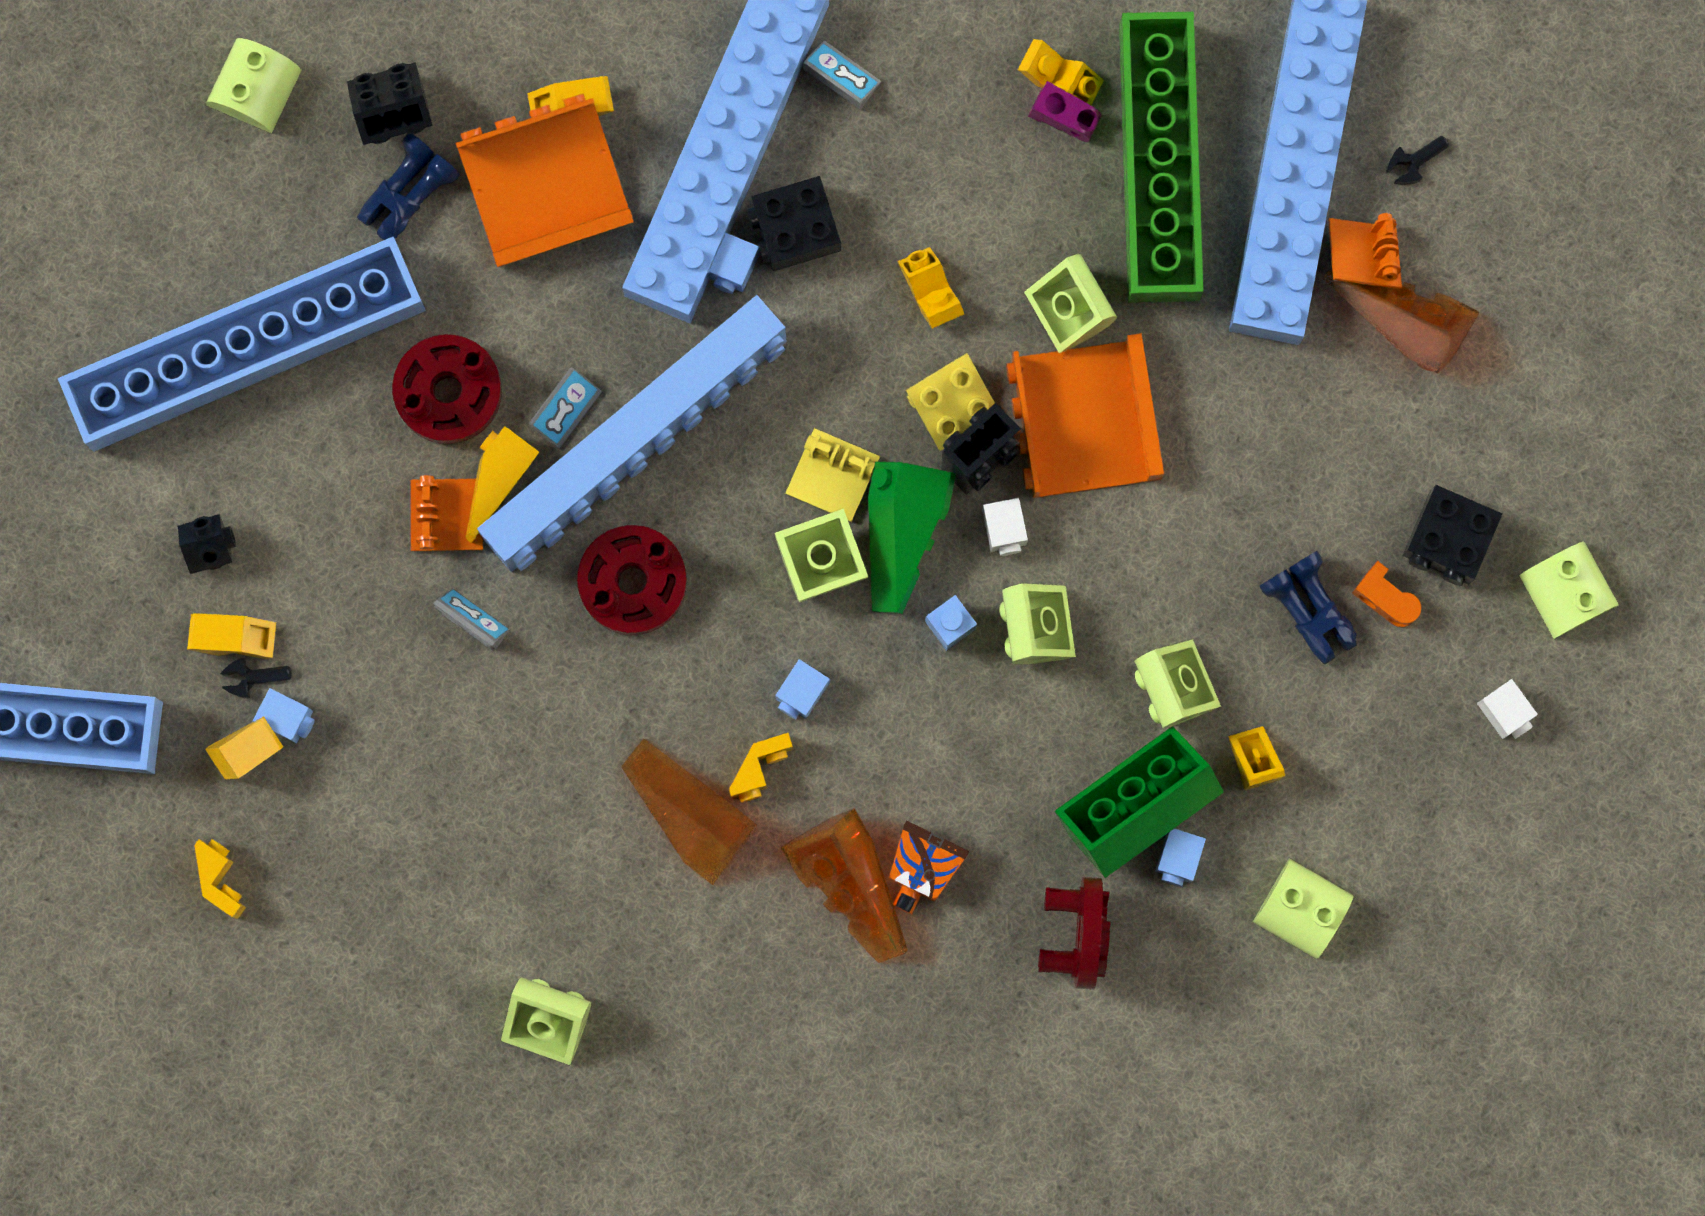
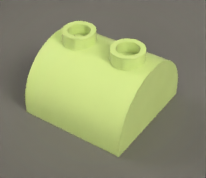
[206,38,301,133]
[1024,254,1117,353]
[775,509,868,602]
[1519,541,1619,639]
[1000,583,1076,664]
[1135,639,1221,729]
[1253,858,1354,959]
[501,977,591,1065]

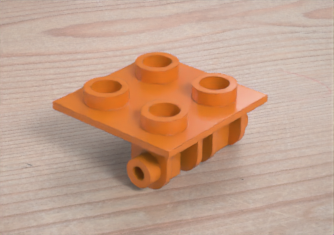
[1328,213,1402,289]
[411,475,483,551]

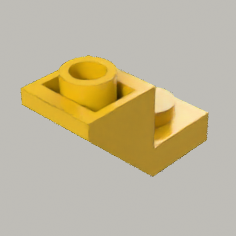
[1018,39,1104,105]
[527,76,614,117]
[898,247,964,329]
[187,613,277,659]
[729,733,793,803]
[194,839,246,919]

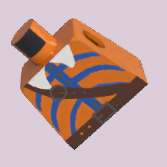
[889,820,969,915]

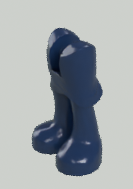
[357,134,461,241]
[1259,551,1357,664]

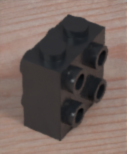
[347,62,433,145]
[747,176,841,272]
[941,403,1021,494]
[1402,485,1503,586]

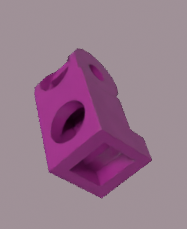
[1028,81,1102,142]

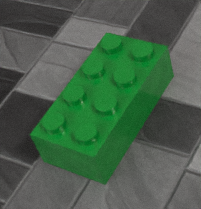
[1055,726,1224,878]

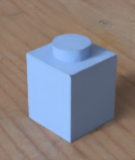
[709,233,760,294]
[925,595,977,651]
[775,659,830,720]
[253,688,315,744]
[1155,829,1206,887]

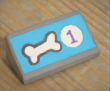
[803,40,881,110]
[529,367,602,449]
[434,589,509,651]

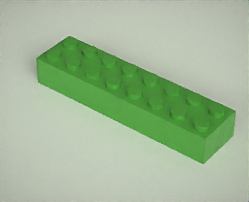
[1119,12,1204,303]

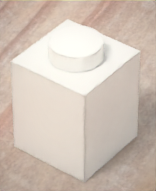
[982,498,1028,556]
[1477,679,1538,739]

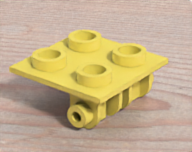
[906,353,995,451]
[785,428,880,522]

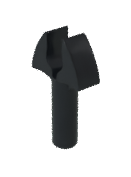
[1386,136,1449,185]
[220,658,292,698]

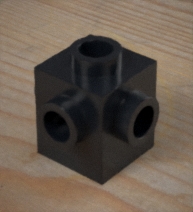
[178,514,236,574]

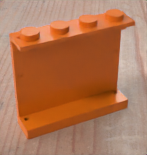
[455,94,634,267]
[1006,333,1164,498]

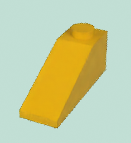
[466,426,539,543]

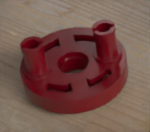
[392,334,502,444]
[577,525,687,635]
[1038,877,1111,990]

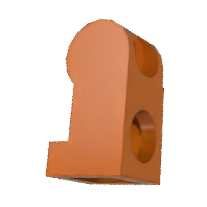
[1352,560,1421,627]

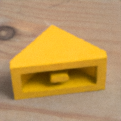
[205,716,284,779]
[1228,726,1285,790]

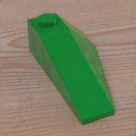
[868,462,956,614]

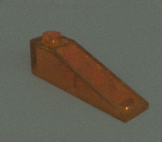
[1323,268,1479,373]
[621,738,758,885]
[781,808,908,963]

